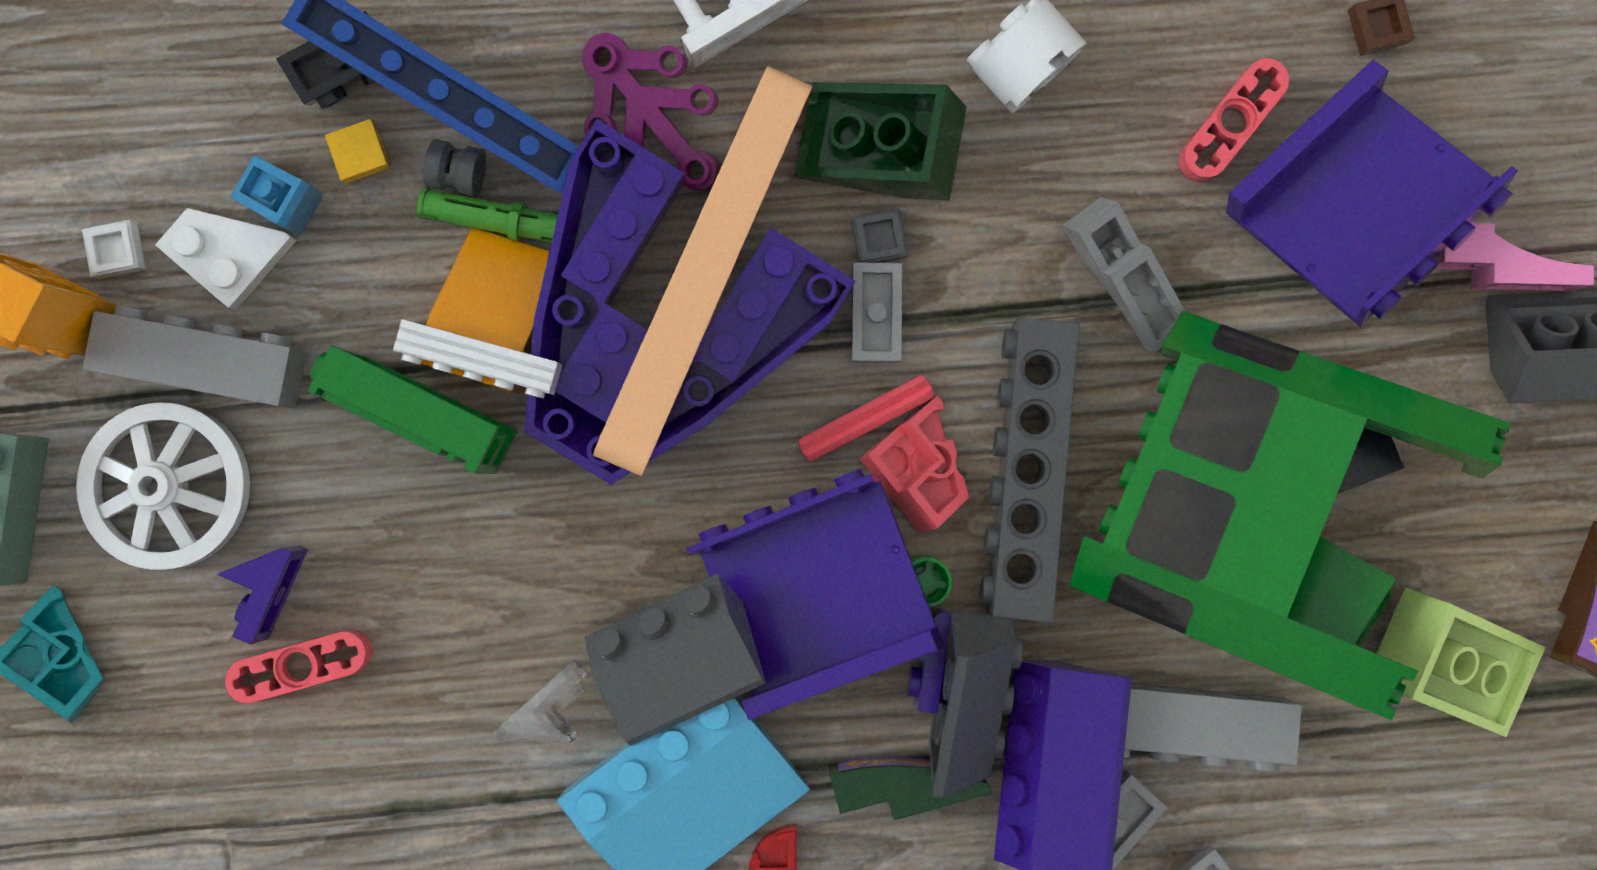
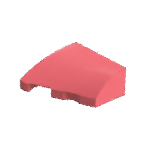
[859,395,969,534]

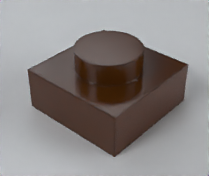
[1348,0,1415,56]

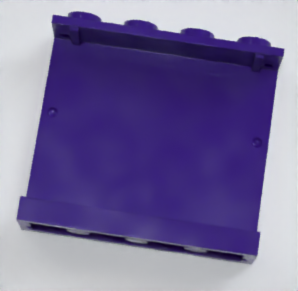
[1226,59,1518,327]
[686,469,945,720]

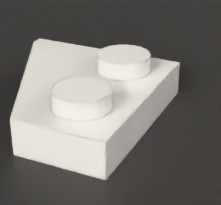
[155,208,297,310]

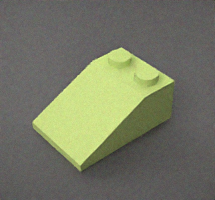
[1376,587,1546,737]

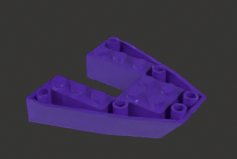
[524,119,855,485]

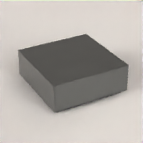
[851,208,909,263]

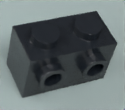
[276,11,376,110]

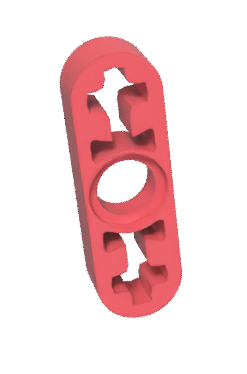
[1179,58,1289,182]
[225,629,373,704]

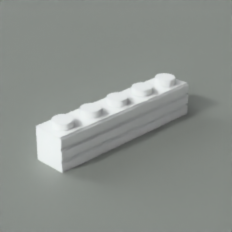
[393,319,563,399]

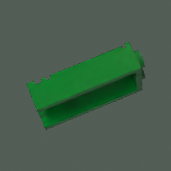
[308,345,517,474]

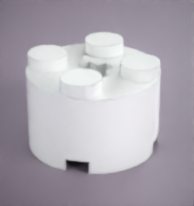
[967,0,1087,114]

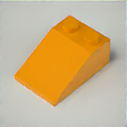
[421,228,549,395]

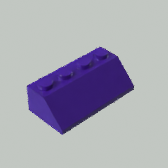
[994,660,1132,870]

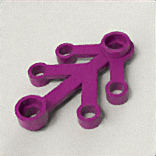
[582,33,721,191]

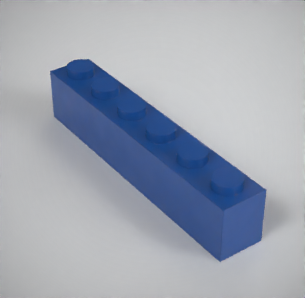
[281,0,580,194]

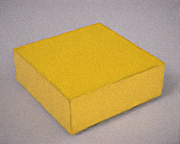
[325,119,391,184]

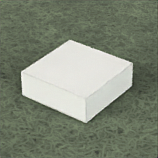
[82,220,146,279]

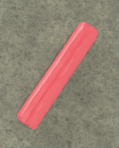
[798,375,934,462]

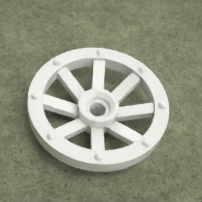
[76,403,250,570]

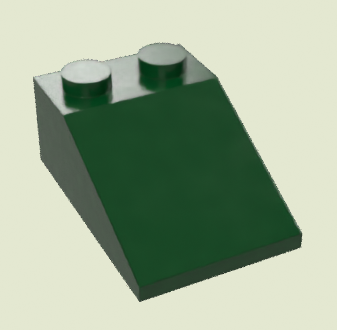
[795,82,967,201]

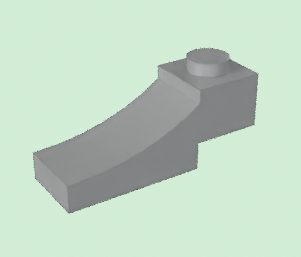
[1062,197,1186,354]

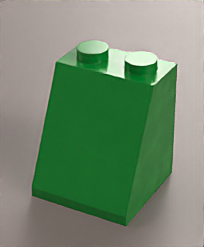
[1287,536,1396,647]

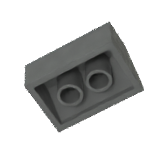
[1486,291,1597,403]
[585,573,766,746]
[928,611,1023,797]

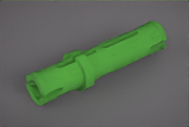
[417,187,558,243]

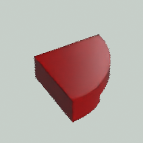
[748,824,798,870]

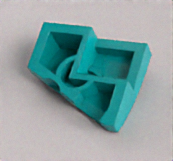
[0,585,104,724]

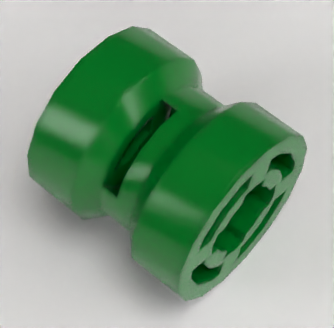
[911,555,952,607]

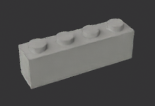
[82,305,307,409]
[1124,683,1302,772]

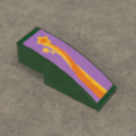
[828,756,991,820]

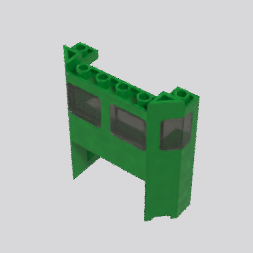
[1069,311,1511,720]

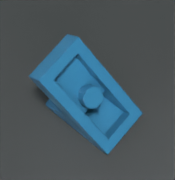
[230,155,323,235]

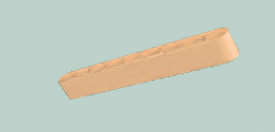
[593,66,812,476]

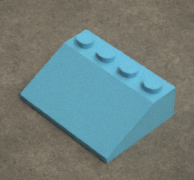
[557,695,810,870]

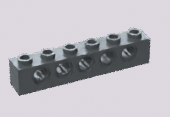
[980,318,1080,623]

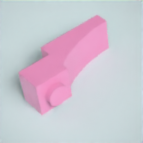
[1434,221,1594,292]

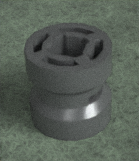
[423,139,486,197]

